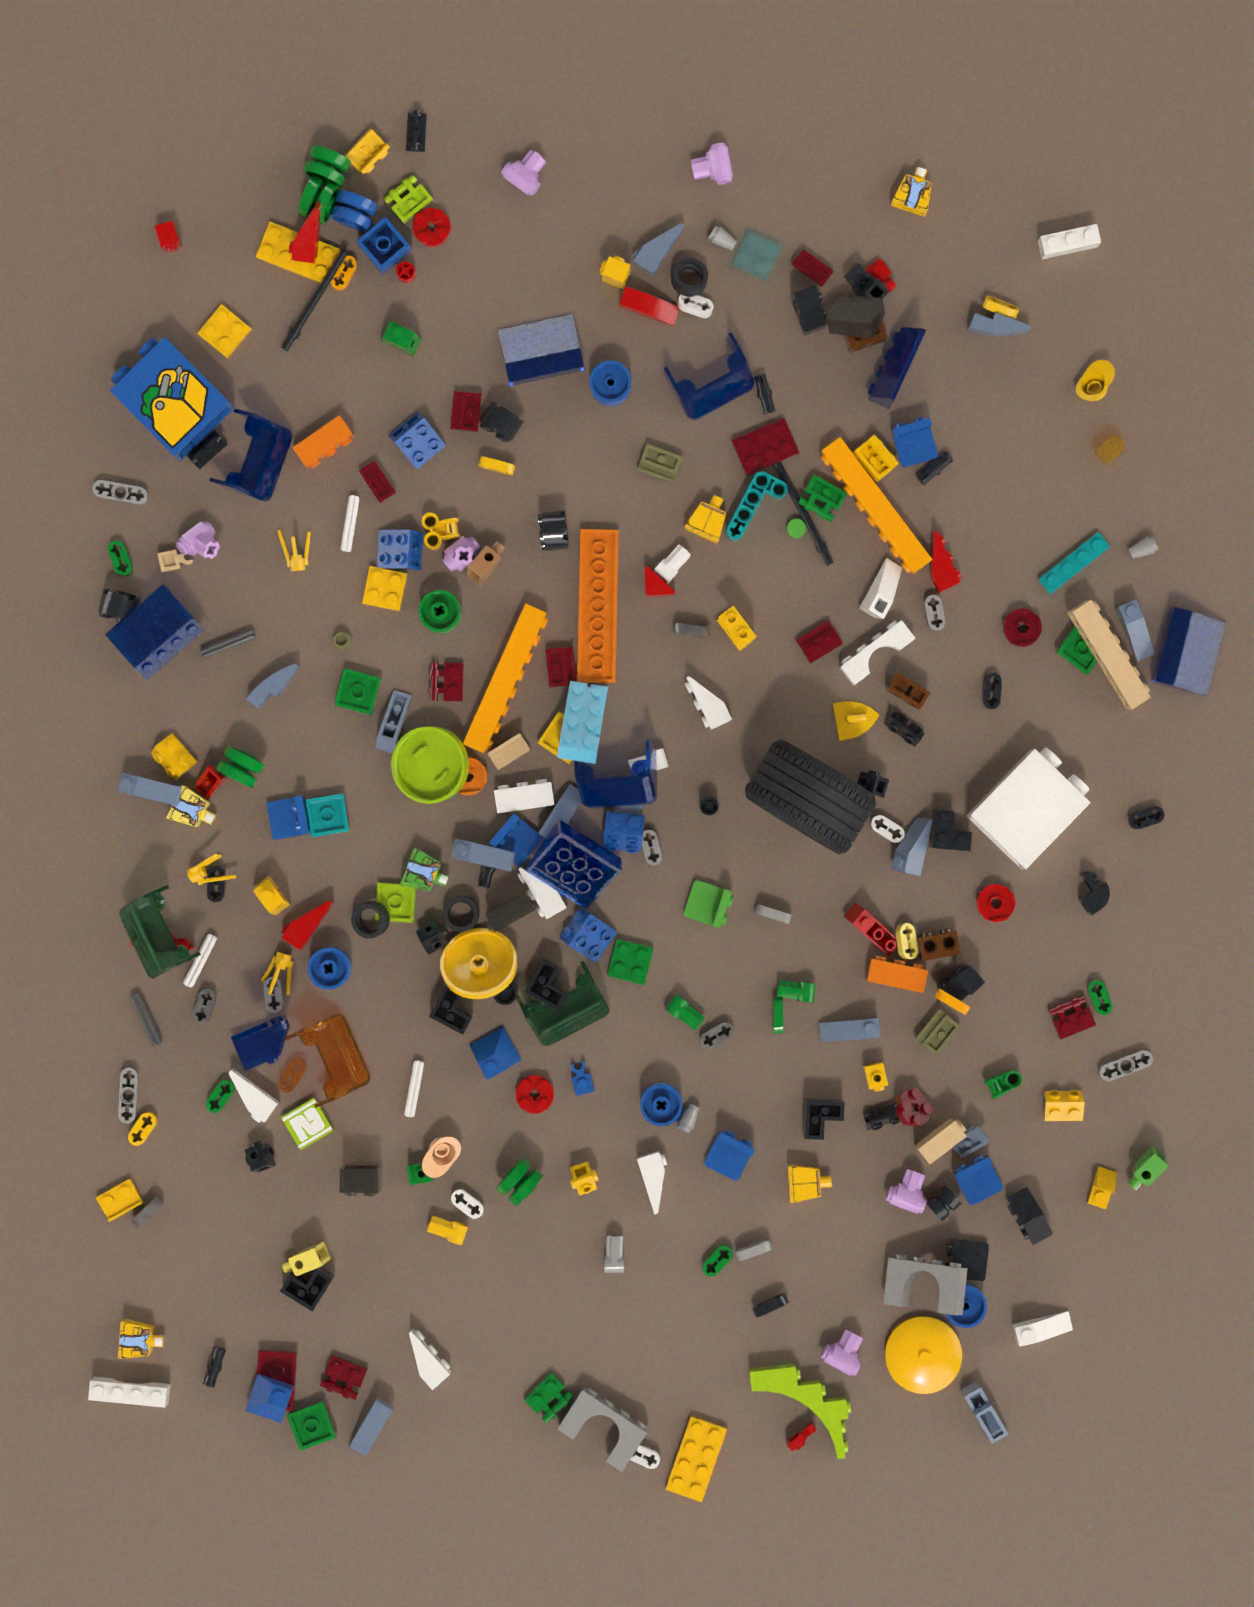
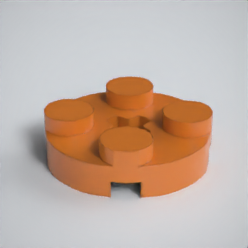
[458,757,487,796]

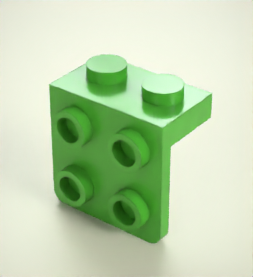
[684,881,734,928]

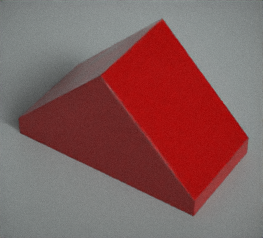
[644,566,676,597]
[194,765,228,800]

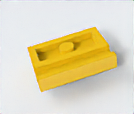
[96,1178,144,1222]

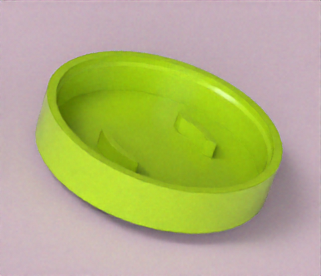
[391,726,469,804]

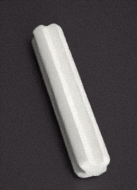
[340,495,359,552]
[183,934,217,987]
[404,1060,424,1117]

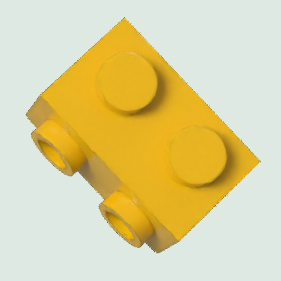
[344,129,390,174]
[853,435,899,483]
[151,733,197,781]
[1044,1090,1085,1121]

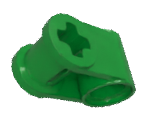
[984,1069,1022,1099]

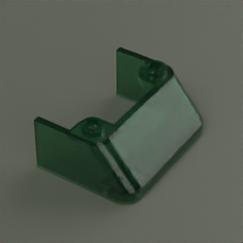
[119,885,201,979]
[515,961,610,1046]

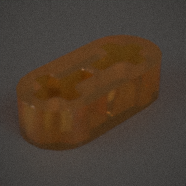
[279,1058,307,1093]

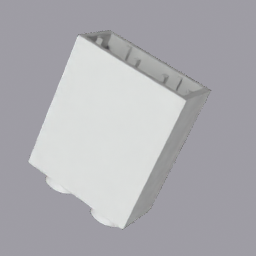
[966,747,1091,869]

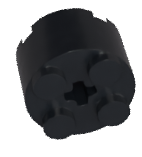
[479,401,524,443]
[538,510,569,551]
[98,588,141,624]

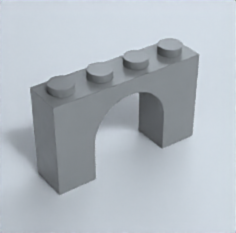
[883,1254,968,1315]
[557,1388,648,1472]

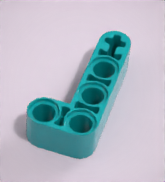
[726,472,788,542]

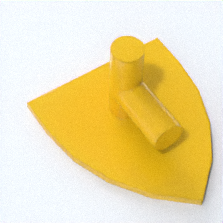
[833,701,880,741]

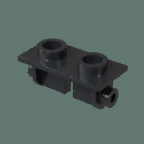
[406,110,427,152]
[187,430,228,470]
[884,711,925,747]
[863,1103,901,1130]

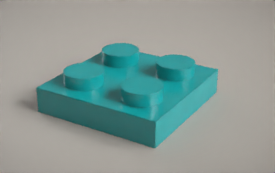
[305,793,350,837]

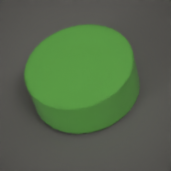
[787,519,806,539]

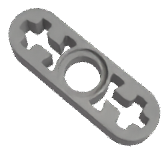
[92,480,149,505]
[1098,1050,1153,1081]
[118,1067,139,1123]

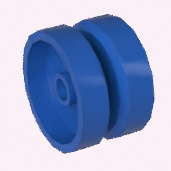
[329,190,378,232]
[590,361,631,406]
[308,947,352,990]
[640,1082,682,1126]
[946,1282,987,1328]

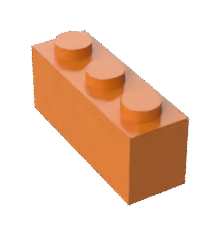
[293,415,354,469]
[866,955,928,993]

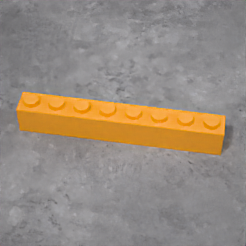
[820,437,932,575]
[463,603,549,754]

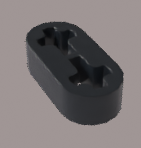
[982,673,1002,710]
[1128,806,1165,829]
[207,866,226,902]
[752,1293,789,1318]

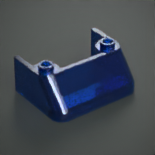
[663,332,754,420]
[209,409,292,502]
[574,740,657,809]
[231,1015,290,1071]

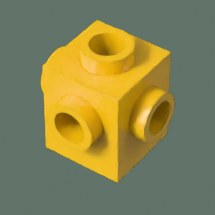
[569,1161,599,1196]

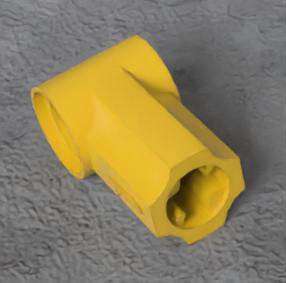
[427,1215,468,1245]

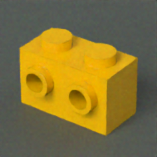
[600,256,631,290]

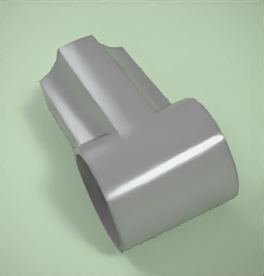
[604,1235,624,1273]

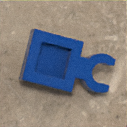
[571,1060,595,1096]

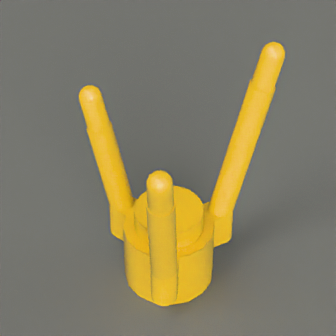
[277,530,311,571]
[187,853,236,885]
[261,952,293,995]

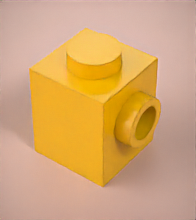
[863,1061,888,1092]

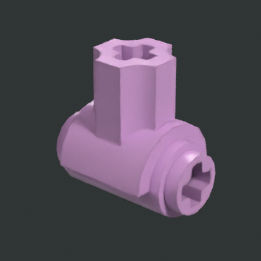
[691,143,733,185]
[501,150,546,196]
[176,521,220,559]
[442,536,481,572]
[885,1169,927,1214]
[820,1329,863,1376]

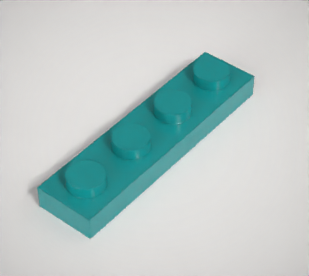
[1038,532,1110,595]

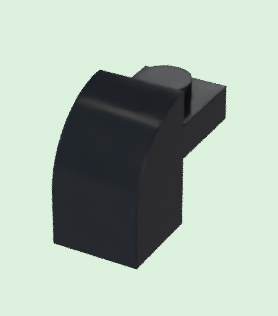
[843,263,889,306]
[1078,871,1110,916]

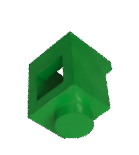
[407,1162,433,1185]

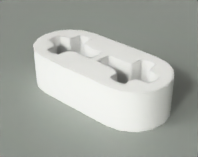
[677,294,713,318]
[870,815,905,842]
[451,1189,484,1219]
[630,1444,660,1469]

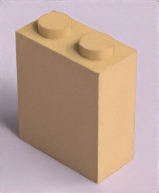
[914,1118,967,1164]

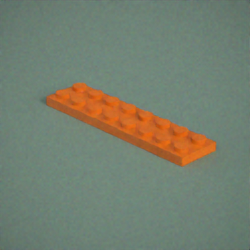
[577,529,619,684]

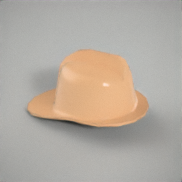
[422,1137,461,1178]

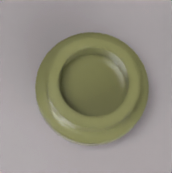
[332,631,351,650]

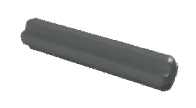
[200,629,256,659]
[130,993,162,1047]

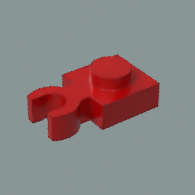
[786,1422,817,1452]

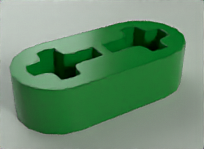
[108,541,133,577]
[1087,980,1113,1015]
[773,997,783,1034]
[206,1080,236,1113]
[702,1244,733,1277]

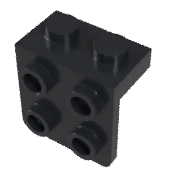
[945,1238,989,1281]

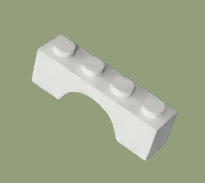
[840,620,916,686]
[88,1377,171,1408]

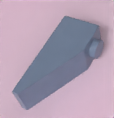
[632,223,684,277]
[1115,599,1155,661]
[376,690,412,754]
[118,773,182,806]
[891,817,933,876]
[451,839,516,872]
[819,1017,880,1042]

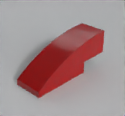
[619,286,679,326]

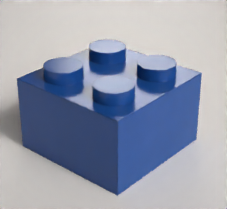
[356,217,412,275]

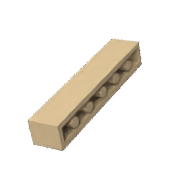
[1067,600,1151,710]

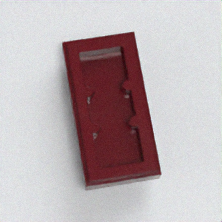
[791,249,834,287]
[359,461,396,504]

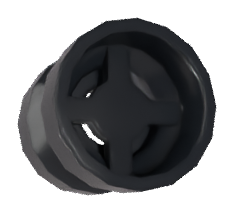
[699,796,719,816]

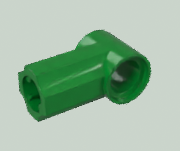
[777,980,816,1003]
[665,994,705,1030]

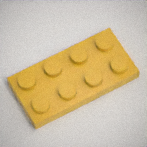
[256,222,341,284]
[665,1415,727,1502]

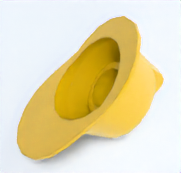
[1076,360,1115,402]

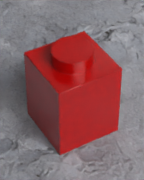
[154,220,182,253]

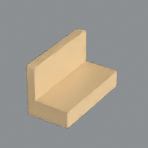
[487,733,530,770]

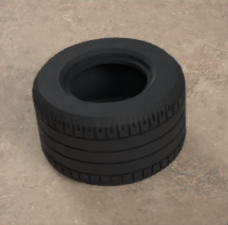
[745,740,876,855]

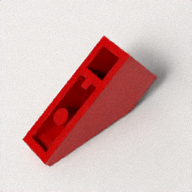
[289,202,321,264]
[281,900,334,951]

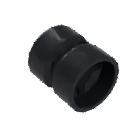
[493,981,519,1005]
[926,1185,962,1221]

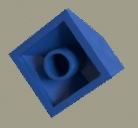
[470,1027,521,1080]
[245,1374,294,1423]

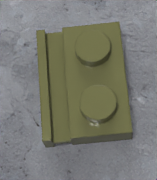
[637,444,683,484]
[915,1009,961,1056]

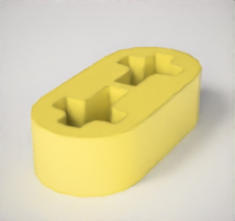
[896,923,918,960]

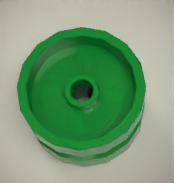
[302,145,351,188]
[298,175,340,225]
[418,590,462,634]
[215,745,265,789]
[496,1157,544,1207]

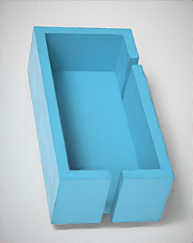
[557,681,608,764]

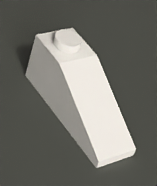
[229,1069,280,1123]
[637,1150,667,1214]
[1012,1311,1073,1347]

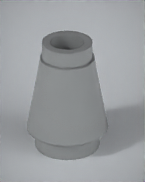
[708,225,737,250]
[1129,536,1159,559]
[676,1103,700,1133]

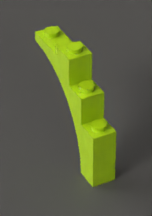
[749,1363,851,1459]

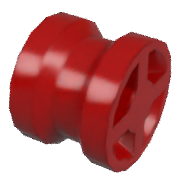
[396,261,416,283]

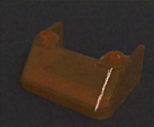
[284,1014,370,1108]

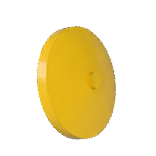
[440,928,518,999]
[885,1316,962,1394]

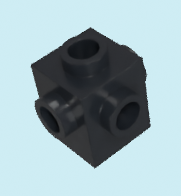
[857,770,889,798]
[416,920,449,955]
[245,1141,276,1173]

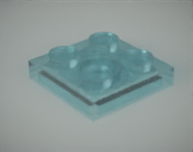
[732,230,783,282]

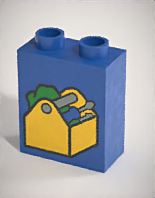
[109,337,235,462]

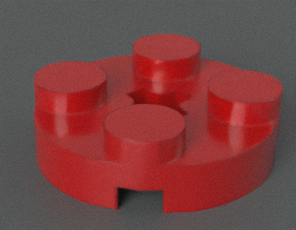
[412,208,451,247]
[976,884,1016,922]
[515,1075,554,1114]

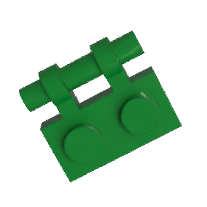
[798,474,847,522]
[524,1372,574,1424]

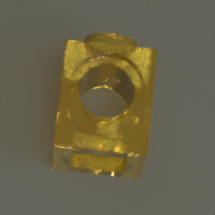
[1094,434,1126,466]

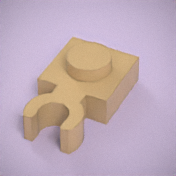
[157,550,193,573]

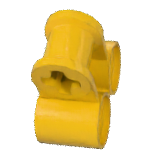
[422,513,461,551]

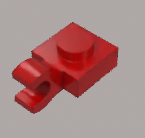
[865,258,896,292]

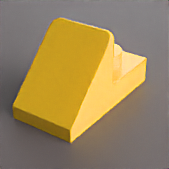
[1087,1166,1117,1209]

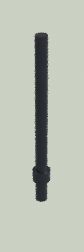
[281,249,348,352]
[774,461,834,566]

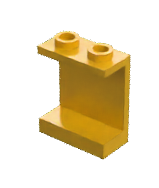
[717,606,757,651]

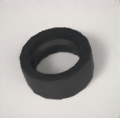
[671,258,708,297]
[443,896,479,932]
[351,901,390,939]

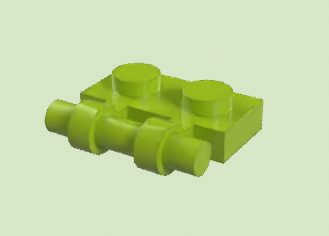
[383,175,433,224]

